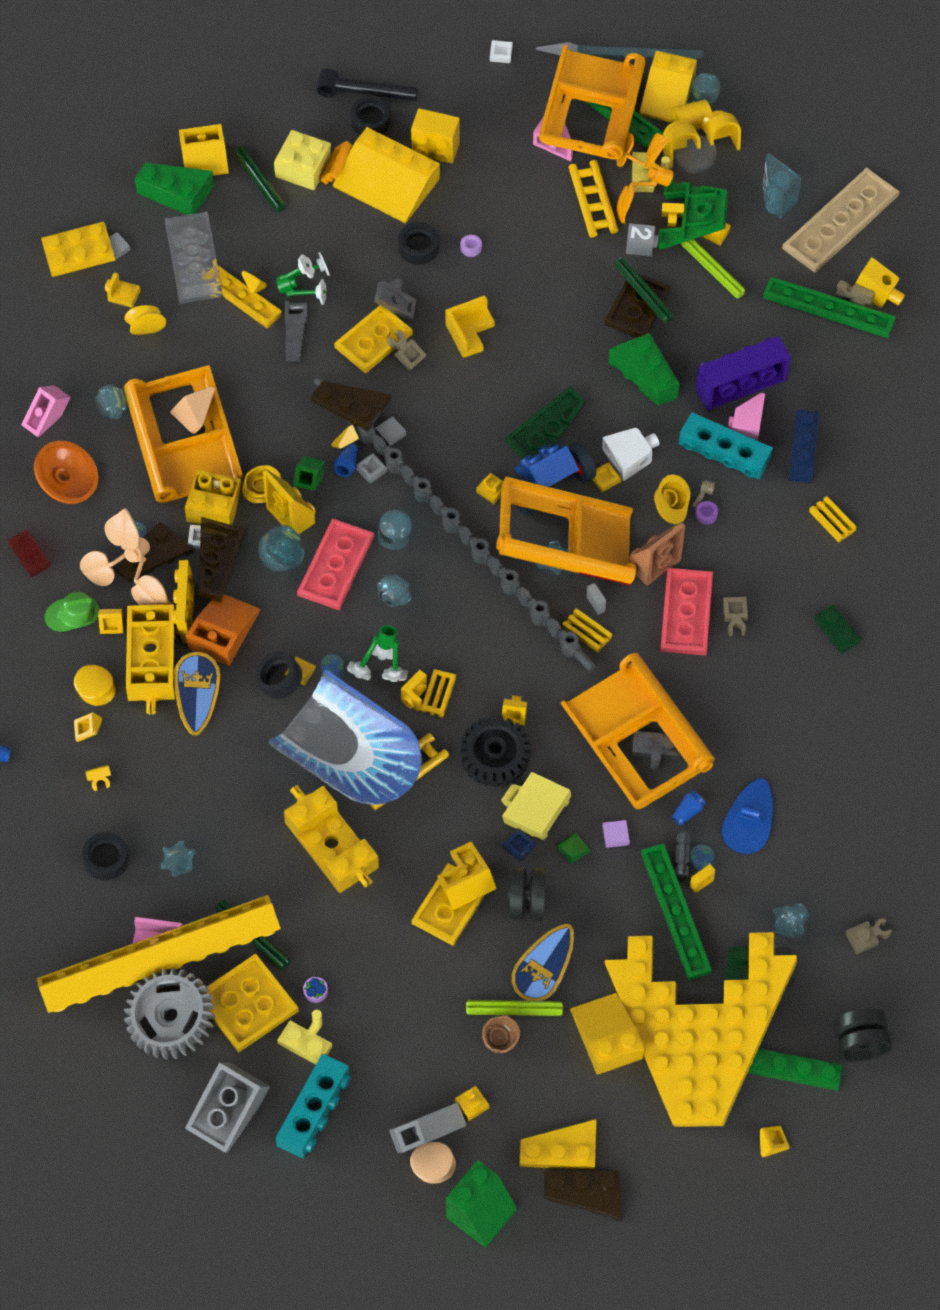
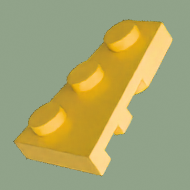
[519,1119,596,1170]

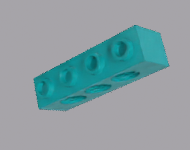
[679,412,773,480]
[276,1053,351,1159]

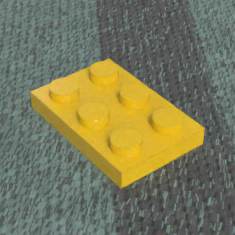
[41,221,115,277]
[334,305,413,374]
[172,560,195,644]
[412,863,486,946]

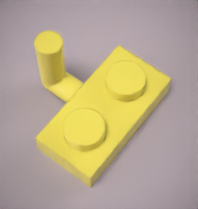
[632,152,670,193]
[277,1010,332,1065]

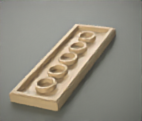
[782,167,900,273]

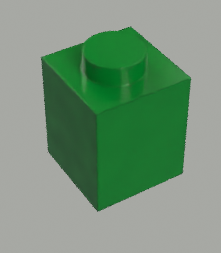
[293,456,325,491]

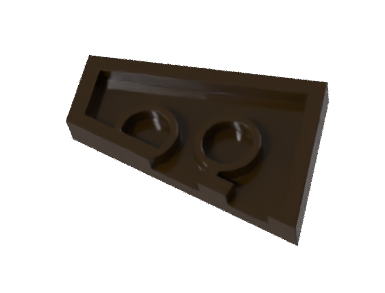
[311,381,392,431]

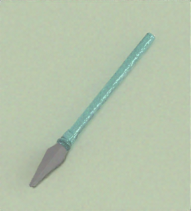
[536,42,703,58]

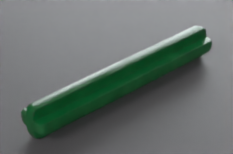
[235,146,285,212]
[615,257,673,324]
[215,900,290,970]

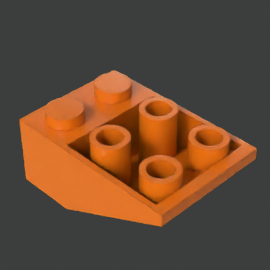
[186,594,260,666]

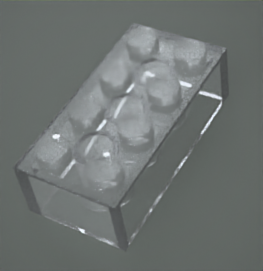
[165,212,223,304]

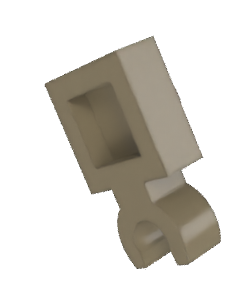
[835,280,875,308]
[387,330,427,371]
[723,597,748,636]
[846,918,892,954]

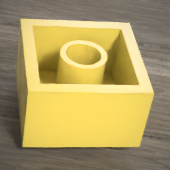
[274,130,331,191]

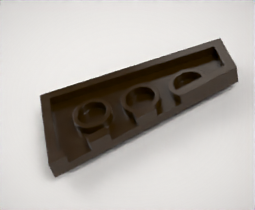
[199,517,245,602]

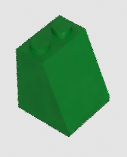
[446,1160,517,1248]

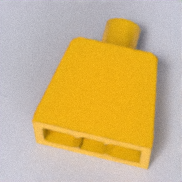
[855,257,905,308]

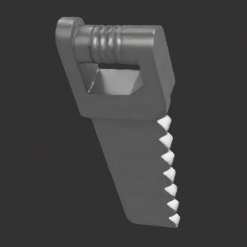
[285,301,308,362]

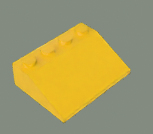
[333,127,440,224]

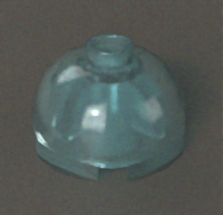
[258,525,305,572]

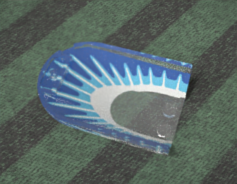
[269,670,422,805]

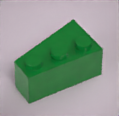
[135,162,214,217]
[608,333,679,406]

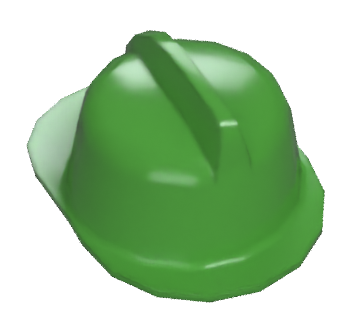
[45,592,100,632]

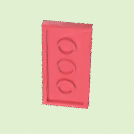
[297,518,375,611]
[660,567,713,656]

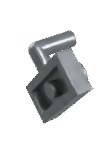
[374,278,416,321]
[632,731,680,771]

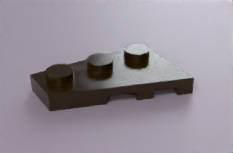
[112,521,194,583]
[544,1170,622,1222]

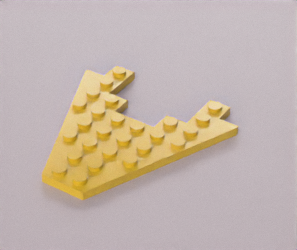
[605,932,797,1127]

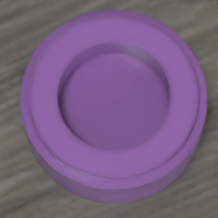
[695,501,718,524]

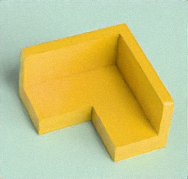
[445,296,495,358]
[437,842,496,909]

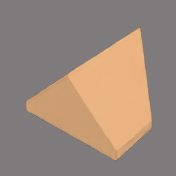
[170,387,215,434]

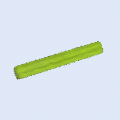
[682,239,745,299]
[466,1000,563,1016]

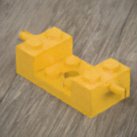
[126,604,176,715]
[284,785,379,894]

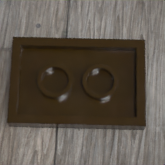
[604,273,671,338]

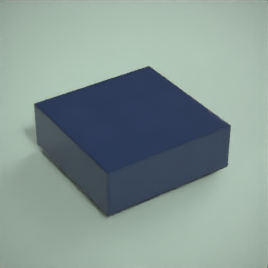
[502,828,536,862]

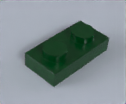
[814,605,861,654]

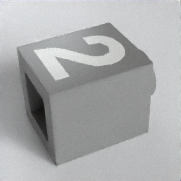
[626,223,659,256]

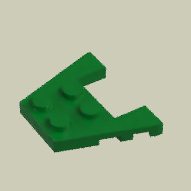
[658,180,729,250]

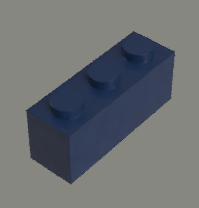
[789,410,819,483]

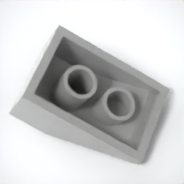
[185,1062,270,1153]

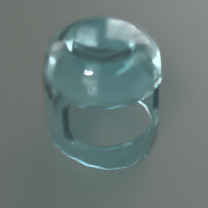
[377,509,412,549]

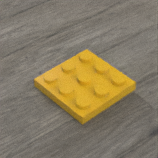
[207,954,299,1053]

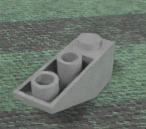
[389,1102,467,1153]

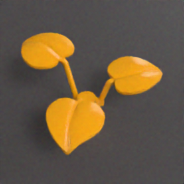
[616,132,673,224]

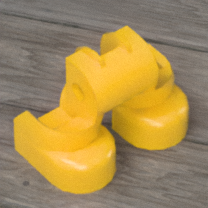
[663,99,741,168]

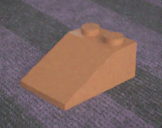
[629,523,685,586]

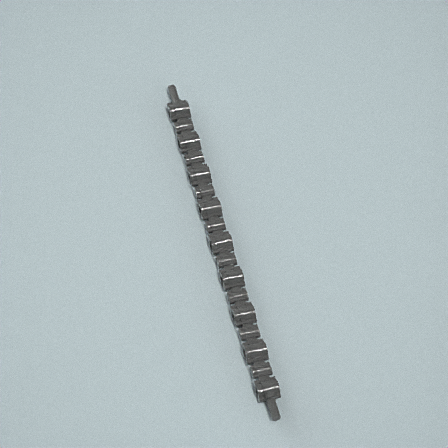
[314,377,596,672]

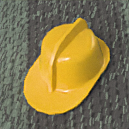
[654,474,691,524]

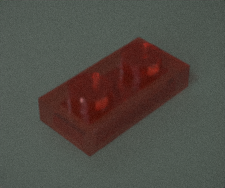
[7,529,51,578]

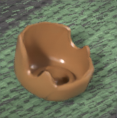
[482,1015,520,1054]

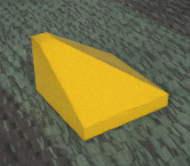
[241,271,267,294]
[331,425,359,449]
[284,657,316,686]
[74,712,102,742]
[760,1125,790,1157]

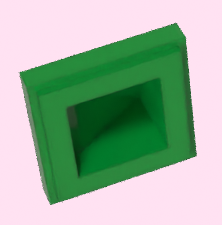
[557,833,590,864]

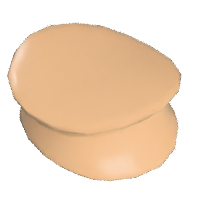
[410,1142,456,1183]

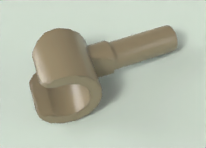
[692,480,715,509]

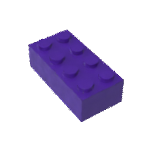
[696,336,791,411]

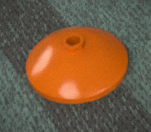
[34,441,99,504]

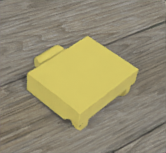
[501,772,571,840]

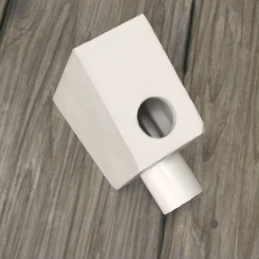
[602,428,659,481]

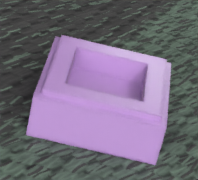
[602,820,630,848]

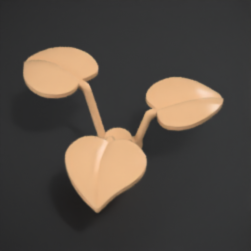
[80,508,172,605]

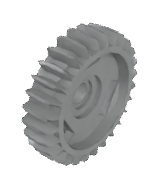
[124,968,215,1060]

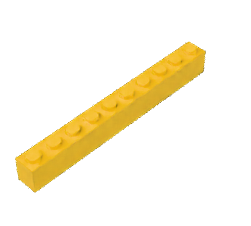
[37,895,281,1013]

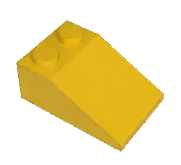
[639,51,697,123]
[263,470,316,538]
[570,993,644,1075]

